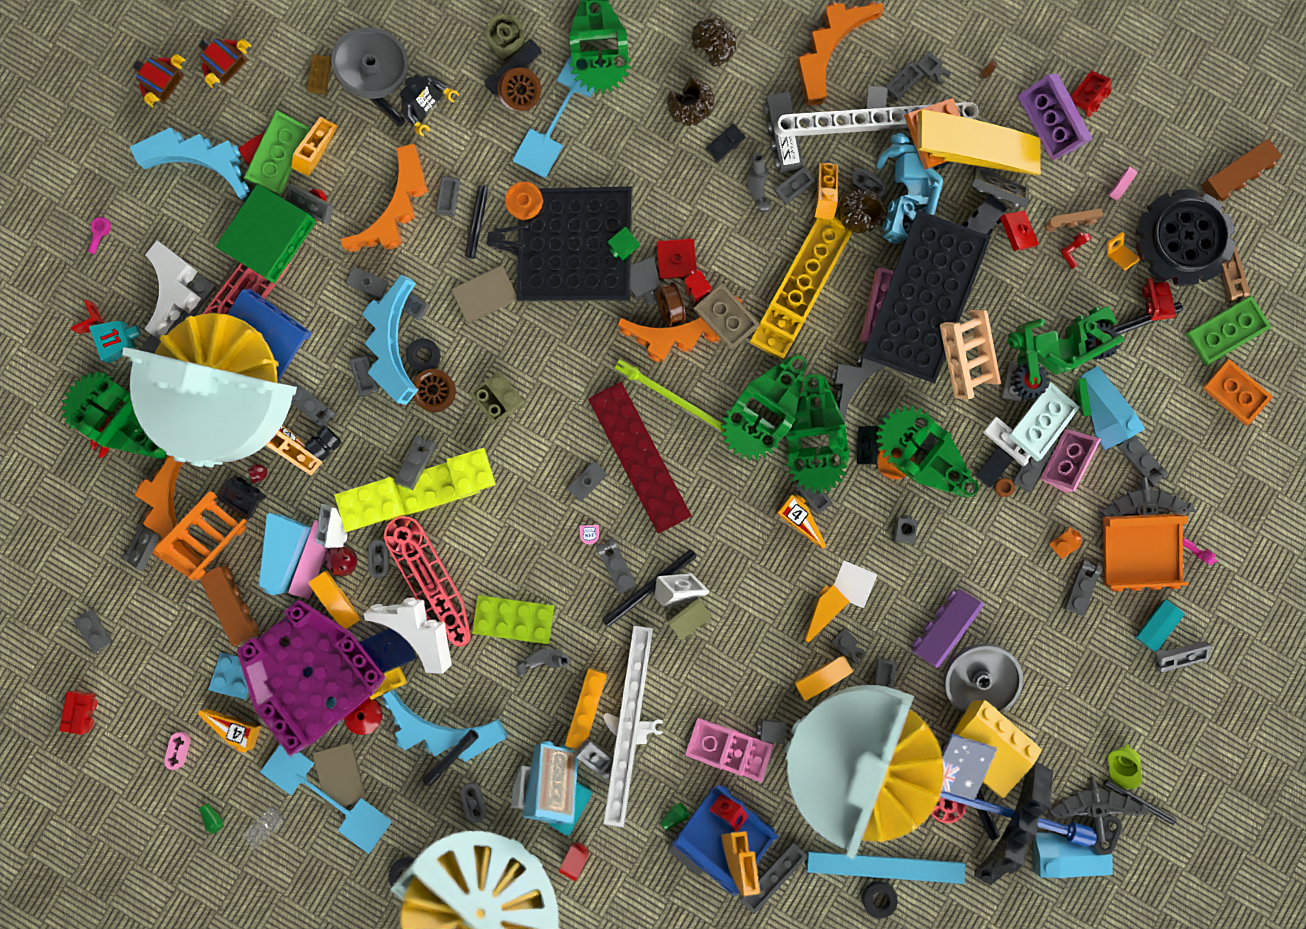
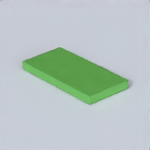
[244,110,312,196]
[1185,295,1271,366]

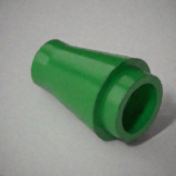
[660,802,690,831]
[198,803,224,835]

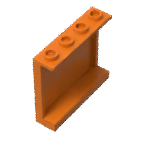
[1103,514,1188,591]

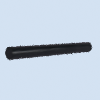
[1103,779,1177,825]

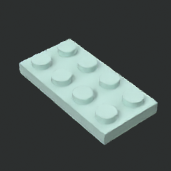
[1008,382,1080,462]

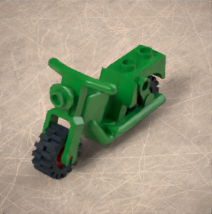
[1007,306,1124,399]

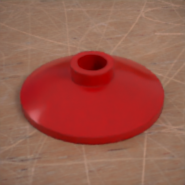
[343,697,382,735]

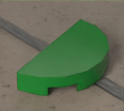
[1074,378,1091,417]

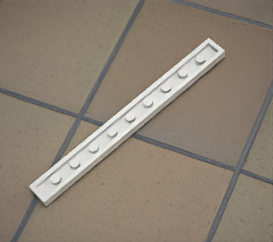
[604,626,653,827]

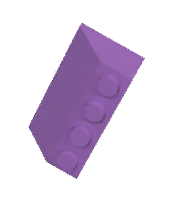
[1018,74,1093,161]
[911,589,985,668]

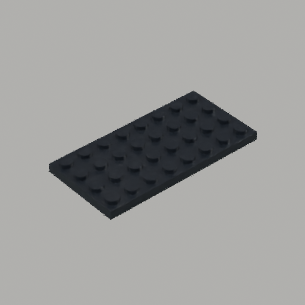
[862,210,991,384]

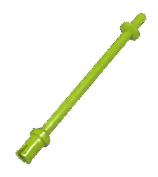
[614,358,727,438]

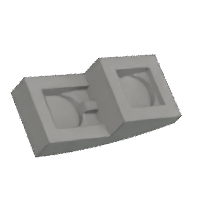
[866,86,887,123]

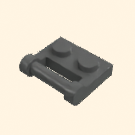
[121,523,160,571]

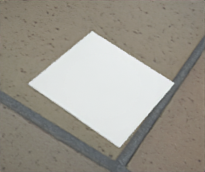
[834,561,877,608]

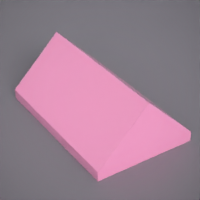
[1040,429,1100,493]

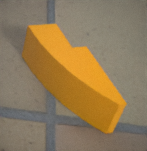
[308,571,361,629]
[794,654,853,701]
[721,832,760,896]

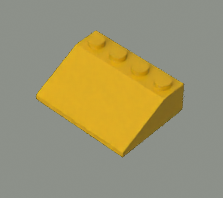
[944,700,1042,798]

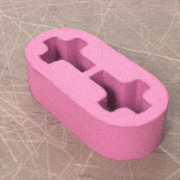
[1109,166,1138,201]
[164,732,190,770]

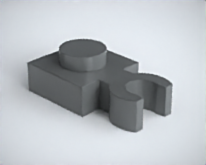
[916,51,951,85]
[831,628,866,663]

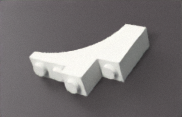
[145,241,201,338]
[364,598,452,674]

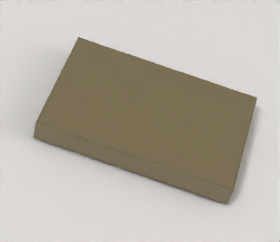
[451,265,517,324]
[693,283,760,351]
[312,742,366,811]

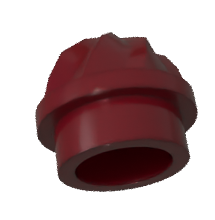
[247,464,267,483]

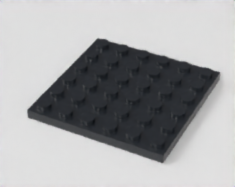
[517,186,633,302]

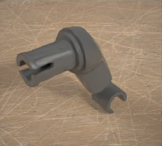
[747,153,769,213]
[516,649,570,675]

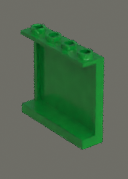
[215,184,317,284]

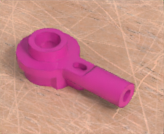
[87,217,111,254]
[1183,538,1217,566]

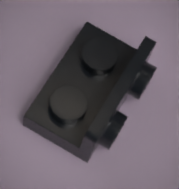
[217,475,266,520]

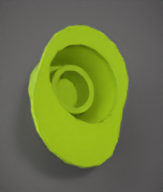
[1108,744,1142,789]

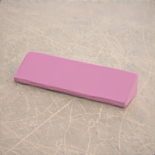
[859,267,894,344]
[288,520,329,599]

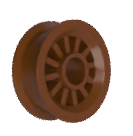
[497,68,541,111]
[656,282,685,327]
[413,369,456,412]

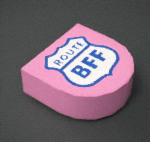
[579,525,599,545]

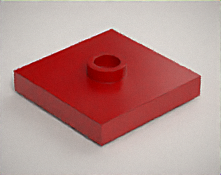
[1000,211,1039,252]
[657,238,697,280]

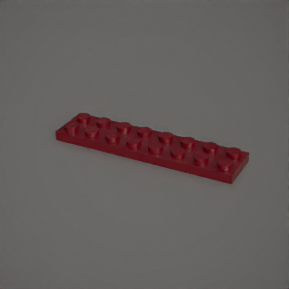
[588,381,692,534]

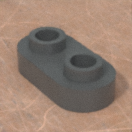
[851,168,886,199]
[368,540,389,578]
[461,782,486,823]
[1094,816,1123,855]

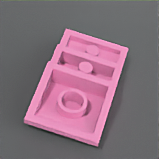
[685,718,775,782]

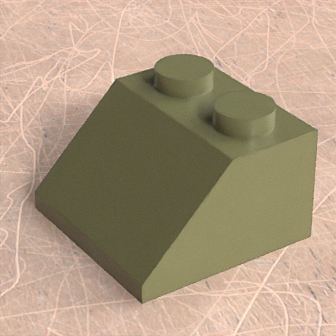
[667,598,712,640]

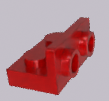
[1070,70,1112,117]
[1142,278,1176,321]

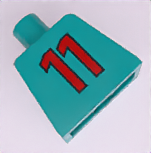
[89,321,142,363]

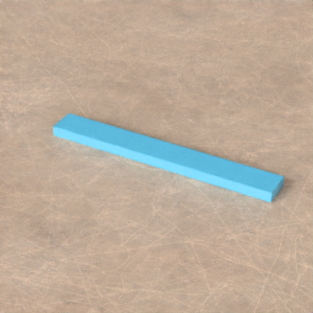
[807,851,965,884]

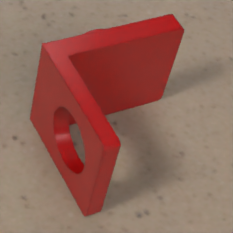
[70,299,103,334]
[710,794,748,832]

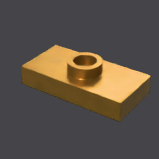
[307,54,332,95]

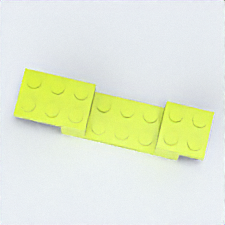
[334,448,496,532]

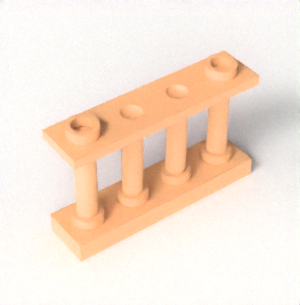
[940,310,1001,399]

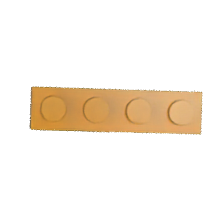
[565,668,607,749]

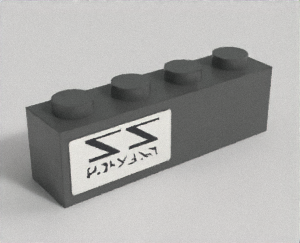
[763,92,803,174]

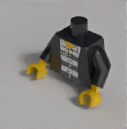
[400,74,459,136]

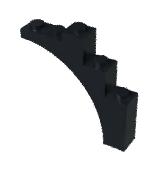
[974,762,1053,885]

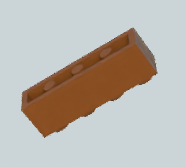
[1200,138,1282,202]
[200,566,259,647]

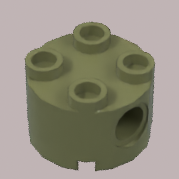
[486,13,525,60]

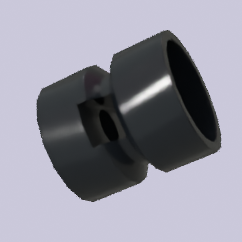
[305,425,342,462]

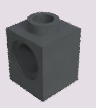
[892,515,918,544]
[756,719,786,743]

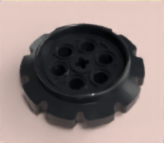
[1135,189,1235,287]

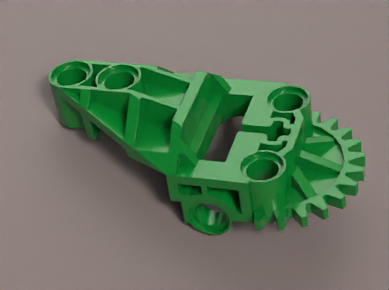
[569,0,631,95]
[721,354,806,461]
[61,372,167,459]
[786,373,849,494]
[876,406,979,498]

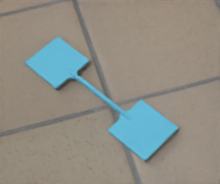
[512,55,604,179]
[208,652,341,724]
[260,744,392,854]

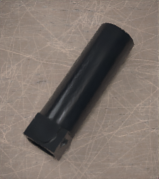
[484,39,542,97]

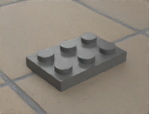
[972,166,1029,207]

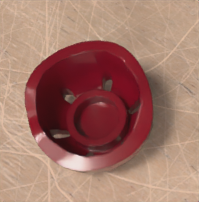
[324,546,357,577]

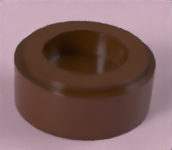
[980,60,998,79]

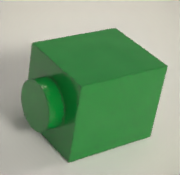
[608,227,640,260]

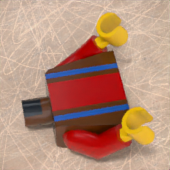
[199,38,252,88]
[133,54,185,108]

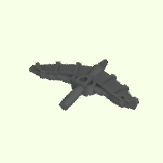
[1098,477,1195,518]
[1047,777,1149,842]

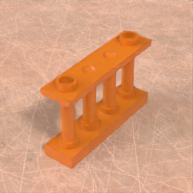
[154,491,247,582]

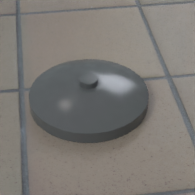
[331,27,408,99]
[944,643,1023,714]

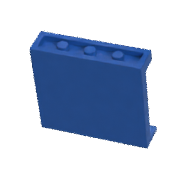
[227,289,313,382]
[672,785,779,896]

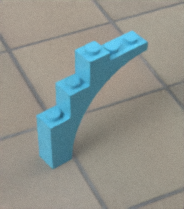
[130,127,251,202]
[362,275,418,405]
[383,689,508,762]

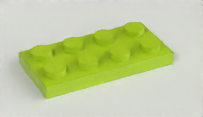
[472,595,555,644]

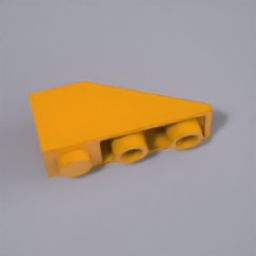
[815,163,838,219]

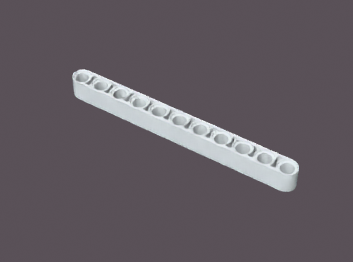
[774,102,978,137]

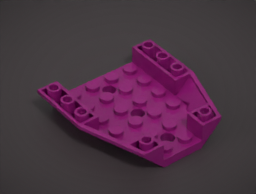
[236,600,386,757]

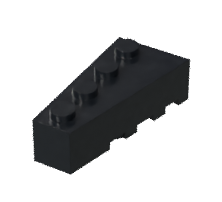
[962,194,1008,235]

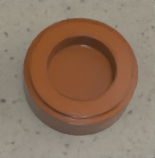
[994,478,1015,497]

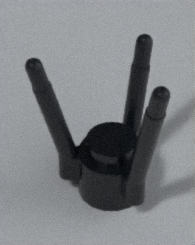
[487,224,528,254]

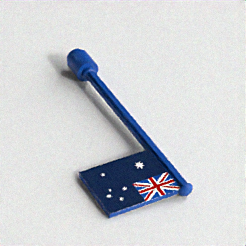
[940,734,1097,847]

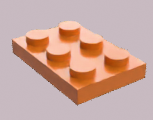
[1202,359,1273,426]

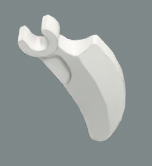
[604,713,663,744]

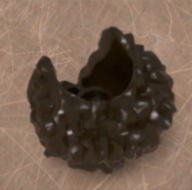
[691,17,737,67]
[667,77,715,126]
[838,188,888,234]

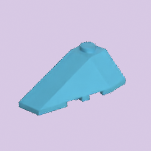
[1081,366,1145,450]
[1033,832,1113,878]

